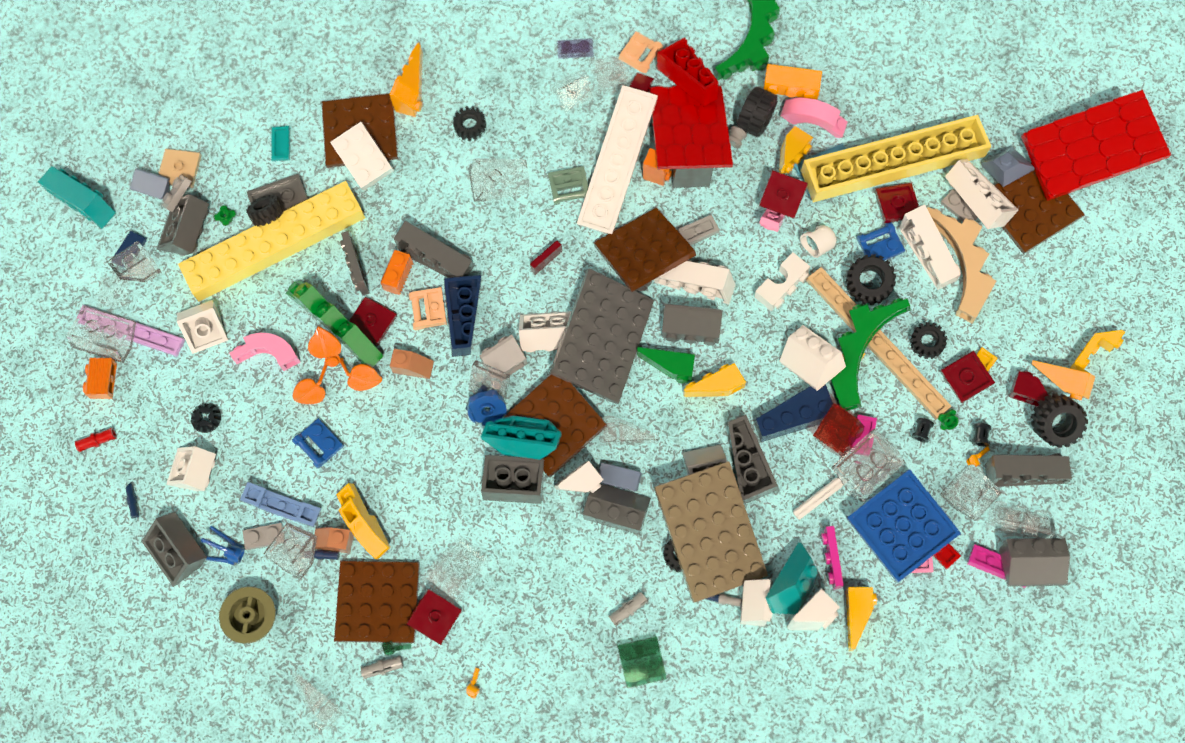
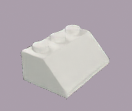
[519,311,571,352]
[779,325,846,391]
[787,589,840,630]

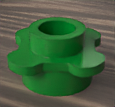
[214,205,236,226]
[938,409,959,430]

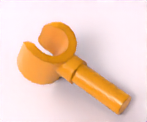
[966,447,990,469]
[466,668,480,699]

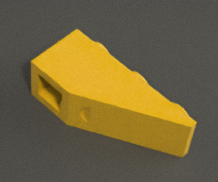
[779,126,813,175]
[683,363,746,397]

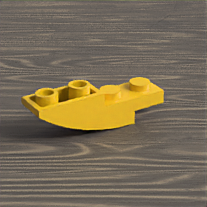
[336,483,391,559]

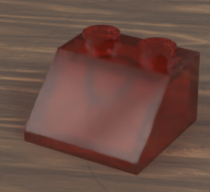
[813,403,865,459]

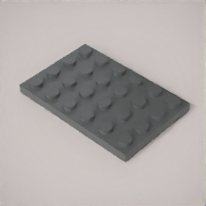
[549,268,654,404]

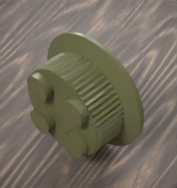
[219,587,276,644]

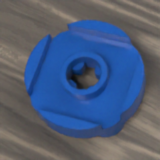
[467,390,507,426]

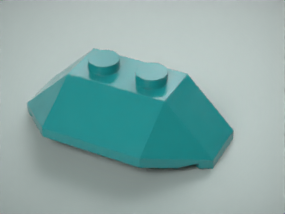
[480,416,562,460]
[765,543,818,615]

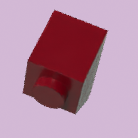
[1009,371,1048,407]

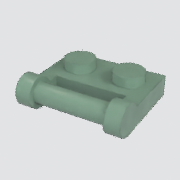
[548,166,588,205]

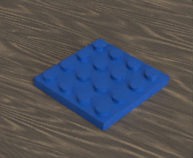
[846,469,961,583]

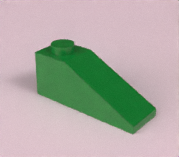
[637,347,695,384]

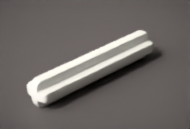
[793,477,843,520]

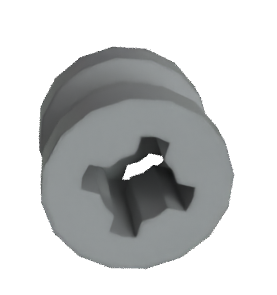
[729,126,747,148]

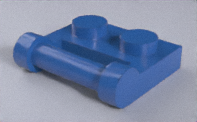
[856,222,905,261]
[292,418,344,469]

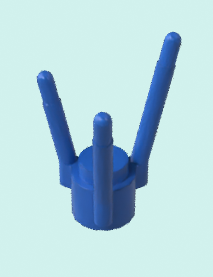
[201,526,245,565]

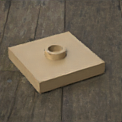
[158,149,202,188]

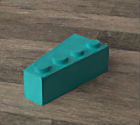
[38,166,116,229]

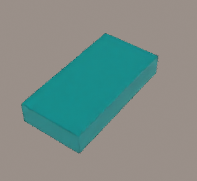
[271,126,290,161]

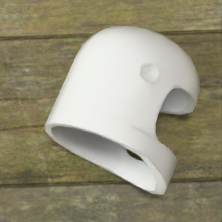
[800,225,837,258]

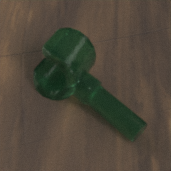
[382,641,411,655]

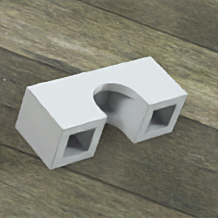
[754,252,810,311]

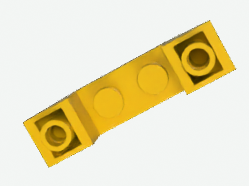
[1070,330,1125,373]

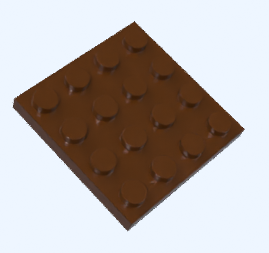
[321,93,398,168]
[994,162,1085,255]
[593,207,696,292]
[503,375,608,477]
[334,561,420,643]

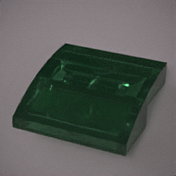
[617,636,667,688]

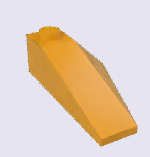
[390,43,423,117]

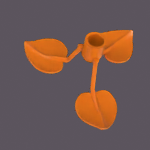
[293,326,383,404]

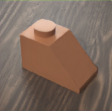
[390,349,434,379]
[311,527,354,554]

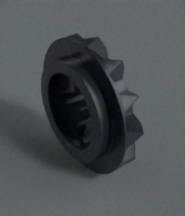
[190,403,221,433]

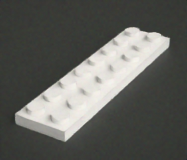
[577,85,658,234]

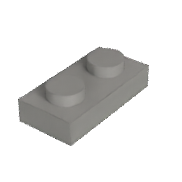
[162,174,192,212]
[940,189,978,222]
[678,215,720,245]
[243,523,285,551]

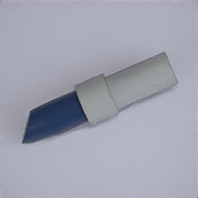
[706,594,742,607]

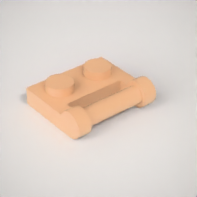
[618,31,663,73]
[409,287,447,330]

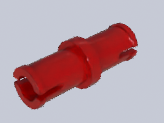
[75,427,117,452]

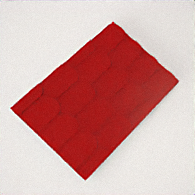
[649,86,733,188]
[1021,90,1171,201]

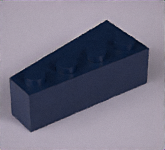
[444,275,482,357]
[754,384,837,442]

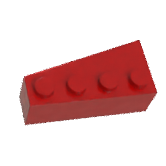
[657,37,719,106]

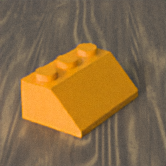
[764,64,822,100]

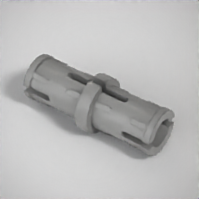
[608,592,648,626]
[361,655,404,680]

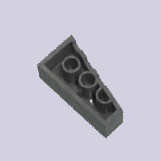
[394,221,474,278]
[728,415,779,504]
[985,454,1072,487]

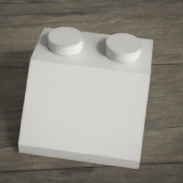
[177,300,228,354]
[166,446,216,491]

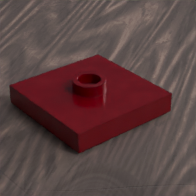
[759,171,808,219]
[875,183,919,223]
[349,297,397,346]
[940,350,995,403]
[406,589,462,645]

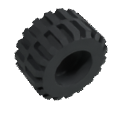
[737,86,777,138]
[846,254,896,305]
[1031,393,1088,448]

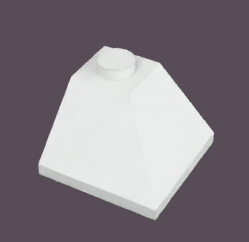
[553,461,603,493]

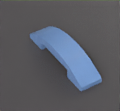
[240,482,321,527]

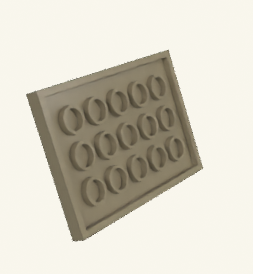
[654,461,768,603]

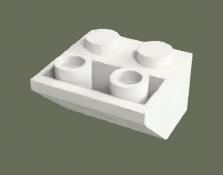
[740,579,772,626]

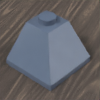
[981,146,1035,187]

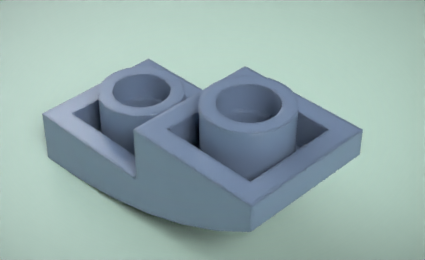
[599,463,642,492]

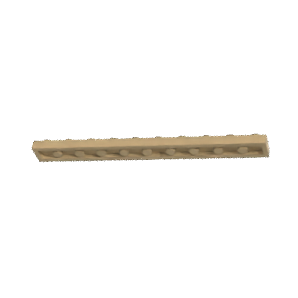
[806,267,952,420]

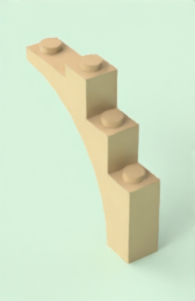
[927,207,996,324]

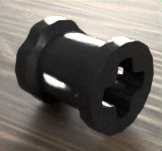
[911,418,934,443]
[972,423,991,447]

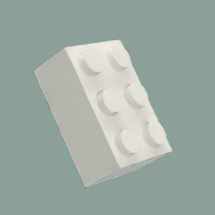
[330,122,394,191]

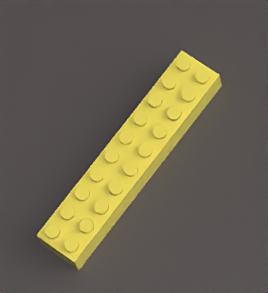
[801,115,992,202]
[178,181,365,302]

